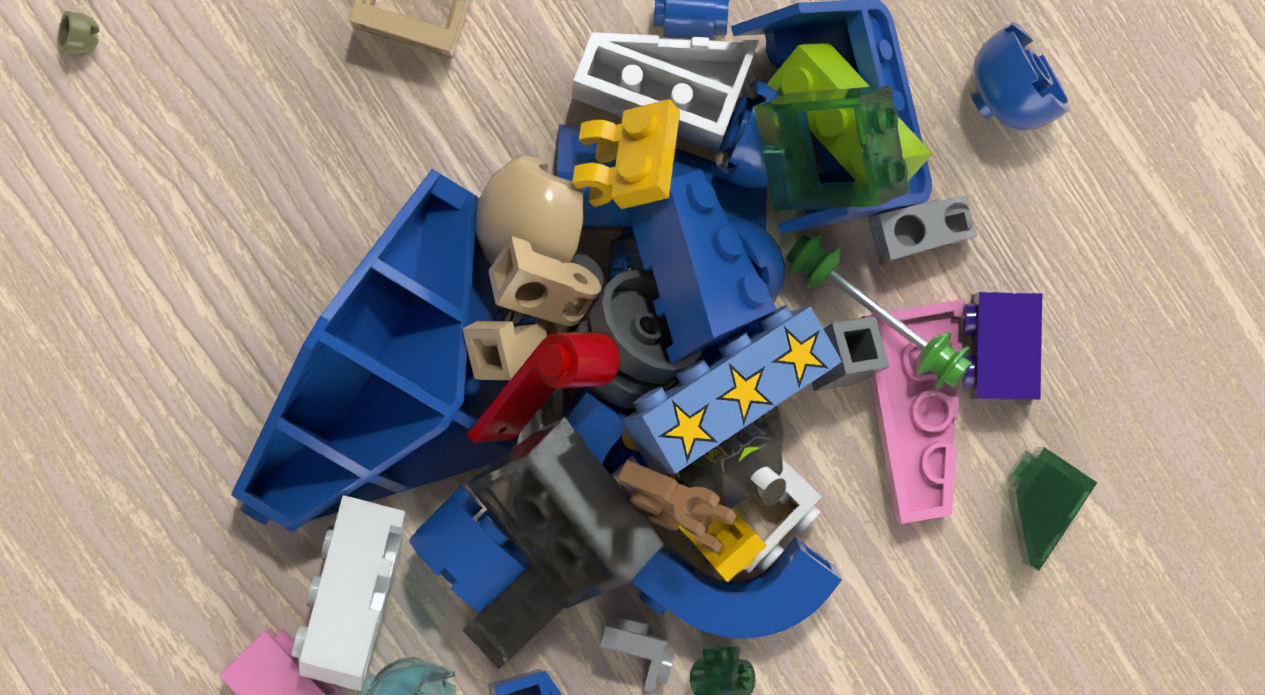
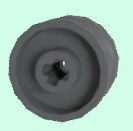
[568,270,703,409]

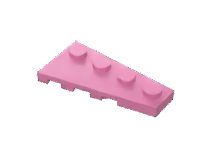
[860,299,965,524]

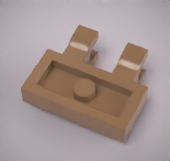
[617,460,737,554]

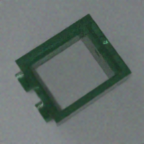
[754,85,910,211]

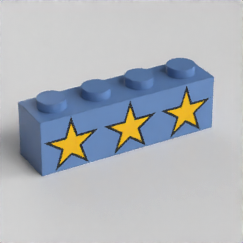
[621,305,842,475]

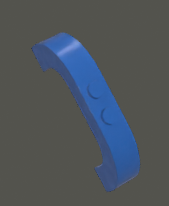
[551,387,842,639]

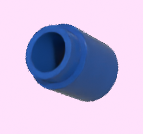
[654,0,729,40]

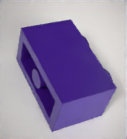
[962,292,1043,400]

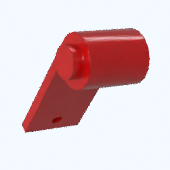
[467,332,620,442]

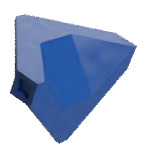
[231,169,519,532]

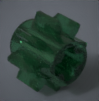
[690,647,756,695]

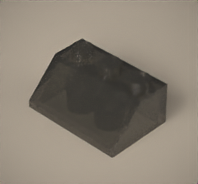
[467,417,664,609]

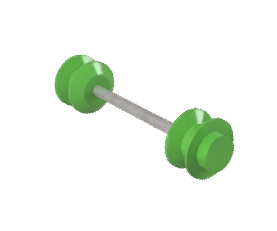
[786,232,972,390]

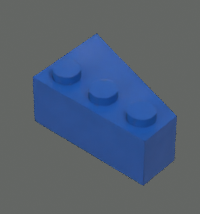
[627,169,777,364]

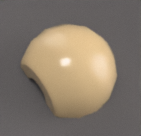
[475,156,584,265]

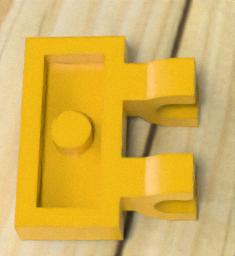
[572,99,680,209]

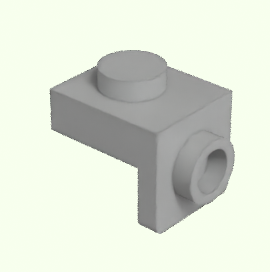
[600,617,674,693]

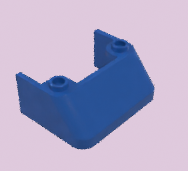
[731,0,932,234]

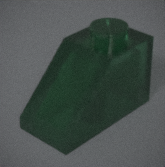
[1008,447,1098,571]

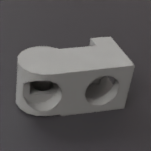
[868,195,977,265]

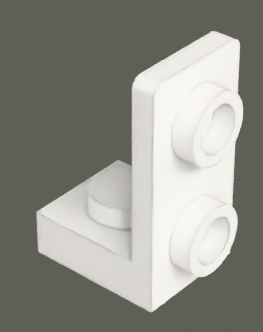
[744,452,822,573]

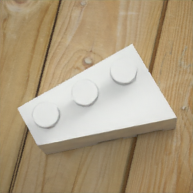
[571,32,759,152]
[291,495,406,691]

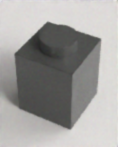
[811,316,890,391]

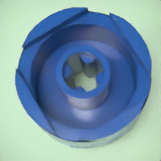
[409,486,536,613]

